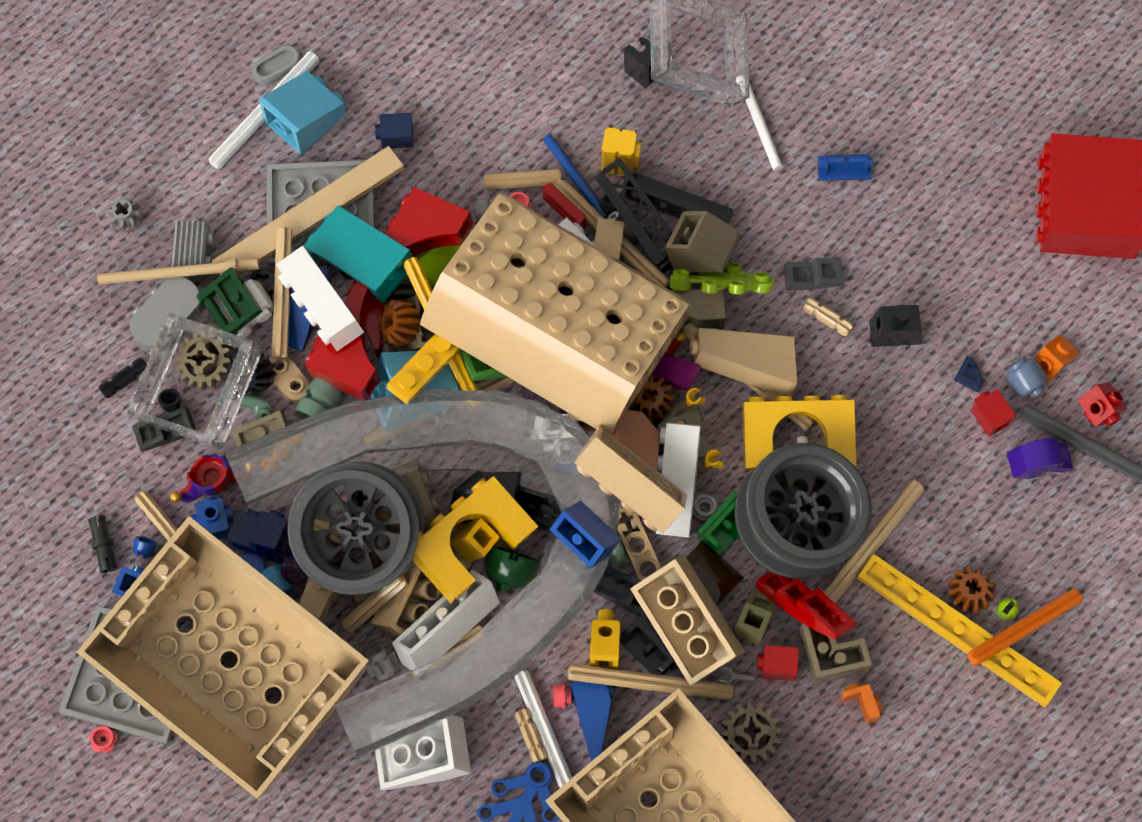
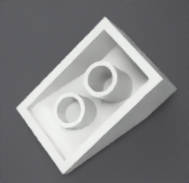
[373,713,471,791]

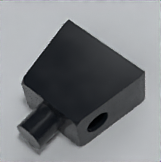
[869,305,923,347]

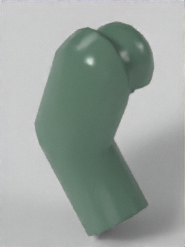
[609,527,629,568]

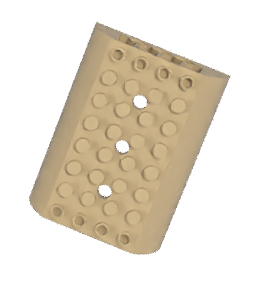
[420,193,693,434]
[76,516,369,799]
[545,688,796,822]

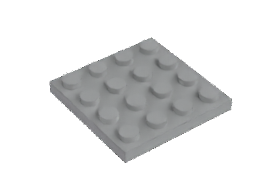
[266,160,375,266]
[59,606,187,745]

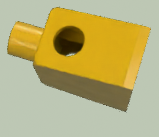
[590,609,620,670]

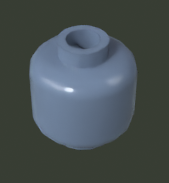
[1006,356,1047,398]

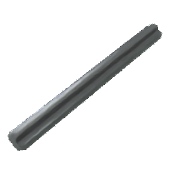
[1019,404,1142,484]

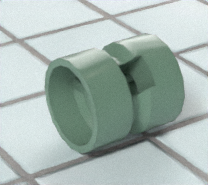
[294,378,344,429]

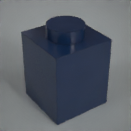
[375,113,414,149]

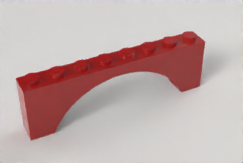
[305,187,474,403]

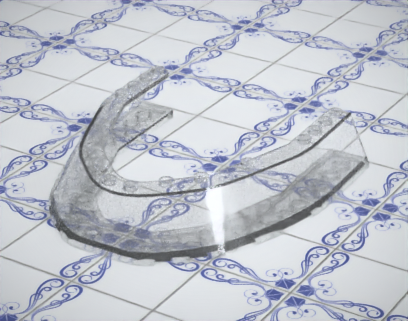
[225,389,619,758]

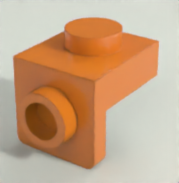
[1034,335,1080,381]
[840,682,883,725]

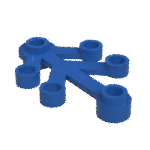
[477,762,559,822]

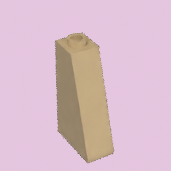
[689,328,797,396]

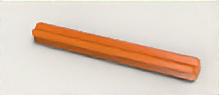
[967,588,1083,666]

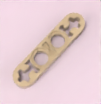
[613,507,661,580]

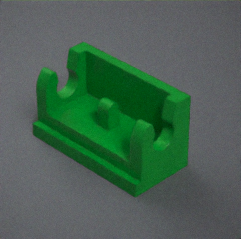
[697,491,739,556]

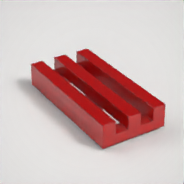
[542,183,586,230]

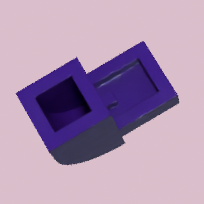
[1006,438,1073,479]

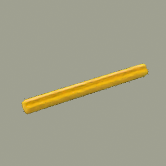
[404,257,483,408]

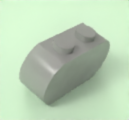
[130,277,204,355]

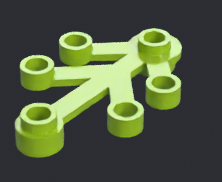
[670,262,775,294]

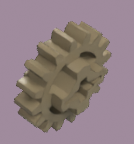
[174,330,234,390]
[720,701,783,765]

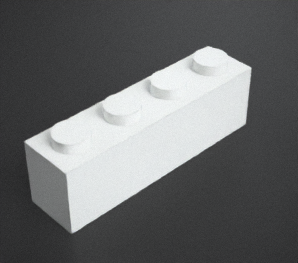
[276,246,364,351]
[656,422,702,538]
[392,570,500,676]

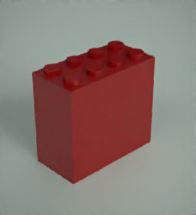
[1036,133,1142,259]

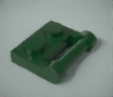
[196,267,263,341]

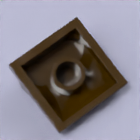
[686,541,744,606]

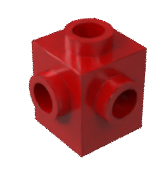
[1078,382,1127,427]

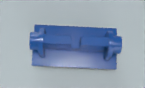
[817,154,873,181]

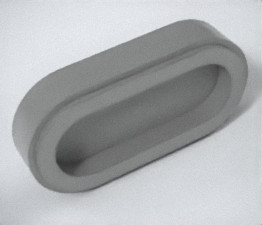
[251,45,300,85]

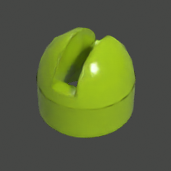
[996,598,1020,621]

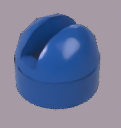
[133,536,157,559]

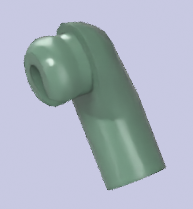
[239,392,274,419]

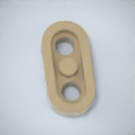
[269,357,309,403]

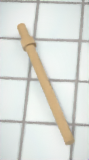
[97,258,260,285]

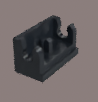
[624,37,663,89]
[517,486,566,533]
[619,614,676,675]

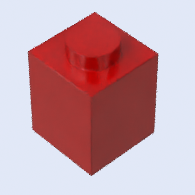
[971,389,1016,437]
[756,645,799,681]

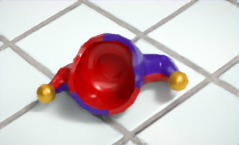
[170,454,256,503]

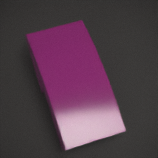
[652,354,701,391]

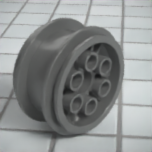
[735,443,872,579]
[288,461,425,595]

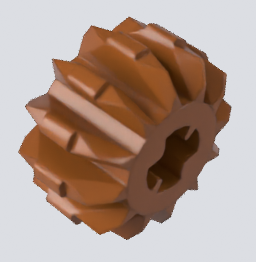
[378,299,420,346]
[630,374,674,421]
[948,566,996,614]

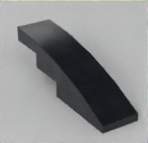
[580,562,650,621]

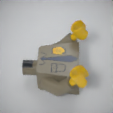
[656,388,724,474]

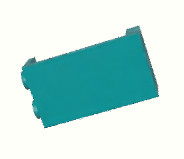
[304,205,413,303]

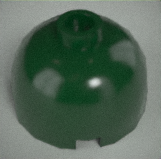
[484,546,541,593]

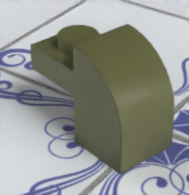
[734,590,776,646]

